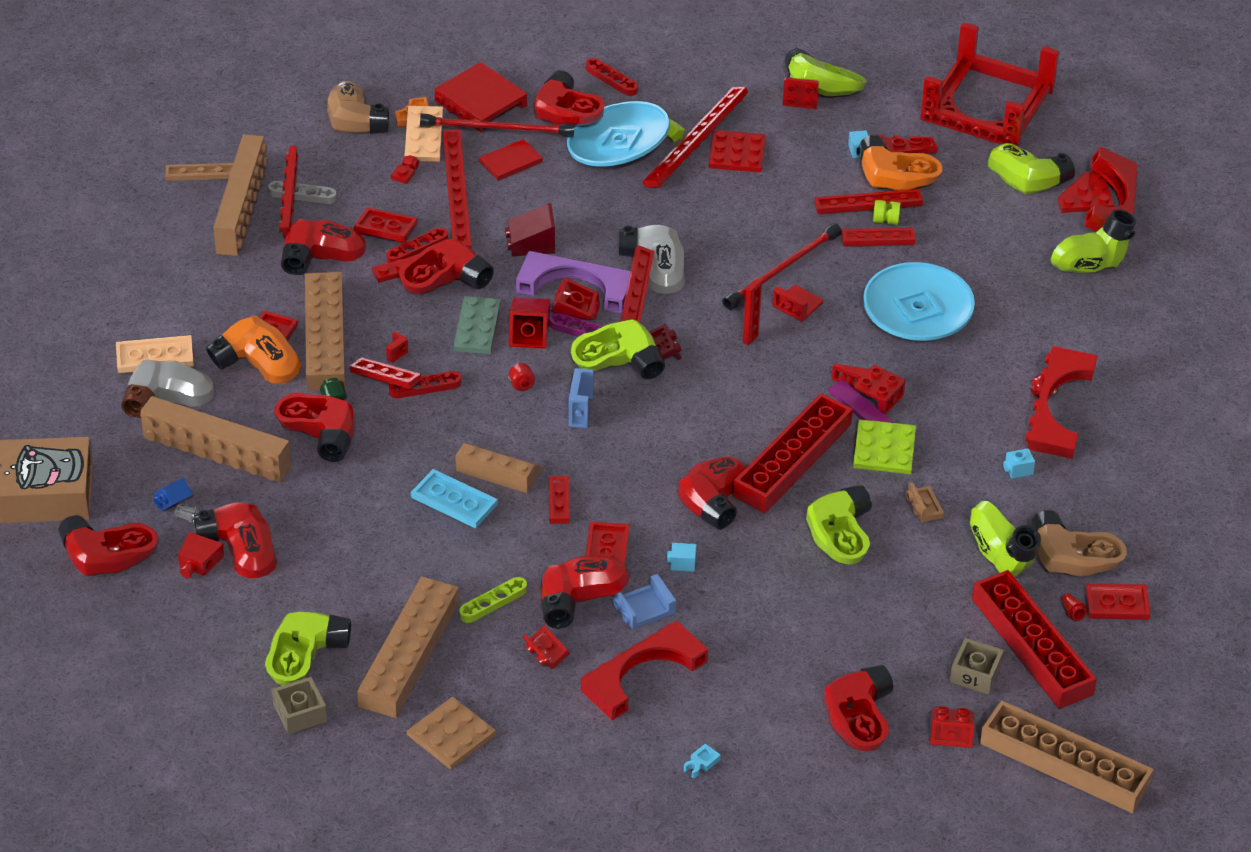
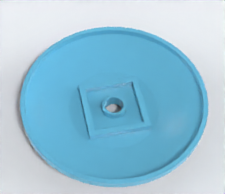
[567,101,670,166]
[863,262,975,341]

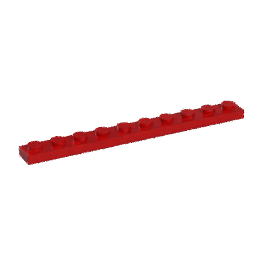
[643,87,748,188]
[443,129,471,249]

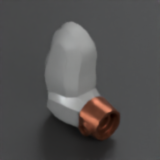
[121,359,215,418]

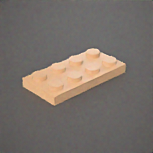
[405,106,443,162]
[116,335,194,373]

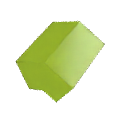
[666,119,685,143]

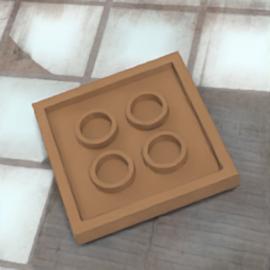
[407,697,496,770]

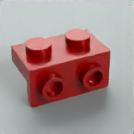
[523,625,570,669]

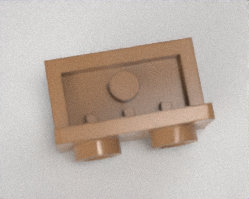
[906,482,944,523]

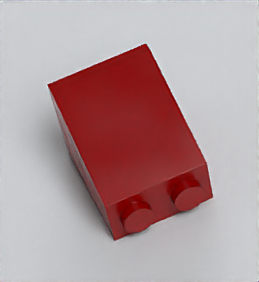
[509,297,551,349]

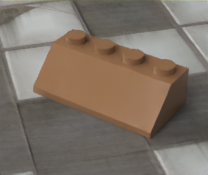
[456,443,543,493]

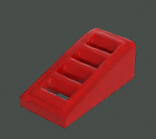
[832,363,869,388]

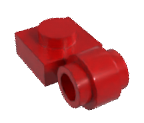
[391,155,420,184]

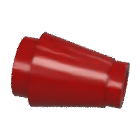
[1061,593,1087,621]

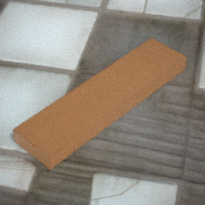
[165,163,234,181]

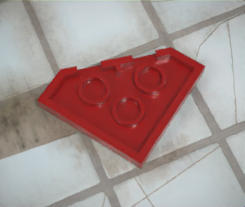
[1058,171,1114,213]

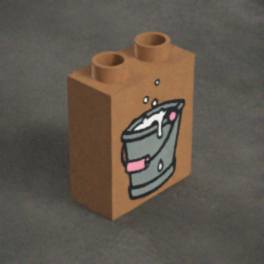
[0,437,93,523]

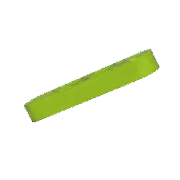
[459,577,527,623]

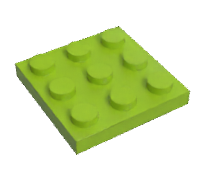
[853,419,916,474]

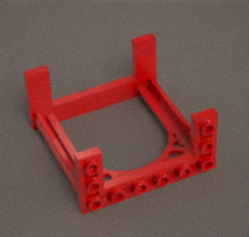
[920,22,1059,147]

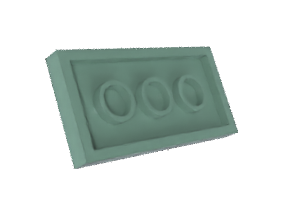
[453,296,501,354]

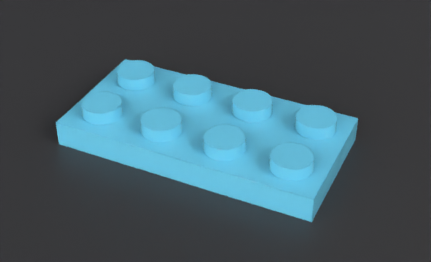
[411,469,498,528]

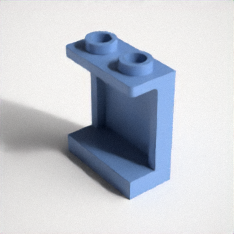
[568,368,594,428]
[613,574,676,630]

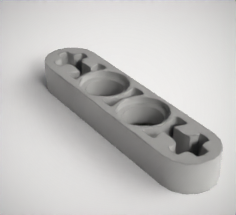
[268,181,337,204]

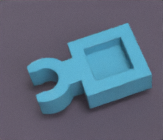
[684,744,721,778]

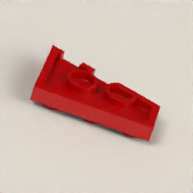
[877,134,938,154]

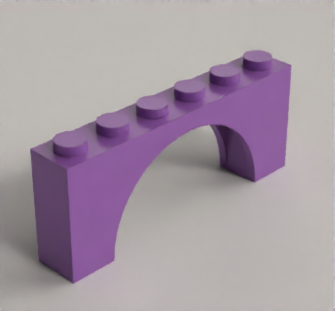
[516,251,631,313]

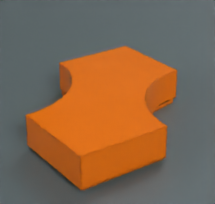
[395,97,429,127]

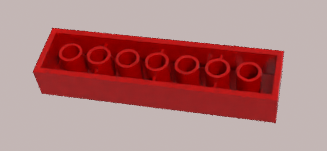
[733,393,853,514]
[972,570,1097,709]

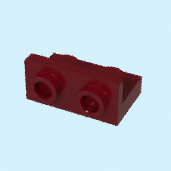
[649,323,682,360]

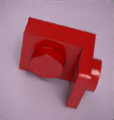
[386,331,409,363]

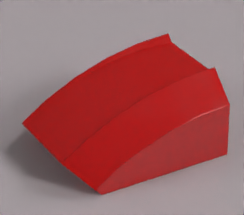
[550,277,600,319]

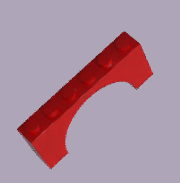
[1085,146,1138,232]
[1025,346,1097,459]
[581,620,708,720]

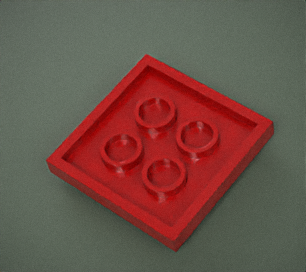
[709,130,766,173]

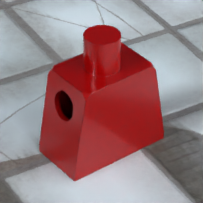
[178,532,224,578]

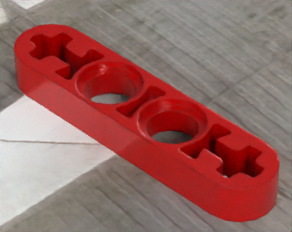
[586,58,638,96]
[386,228,448,263]
[389,371,461,399]

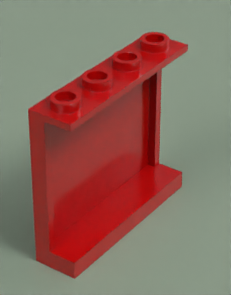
[434,62,527,133]

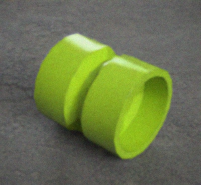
[873,200,901,225]

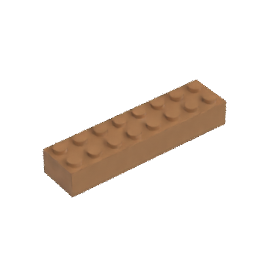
[213,134,268,256]
[305,272,345,391]
[140,396,291,483]
[357,576,459,718]
[980,700,1154,814]

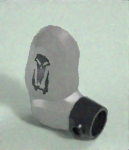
[619,225,685,294]

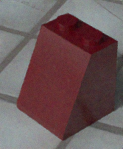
[505,203,555,257]

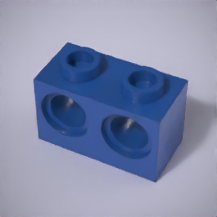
[153,477,193,511]

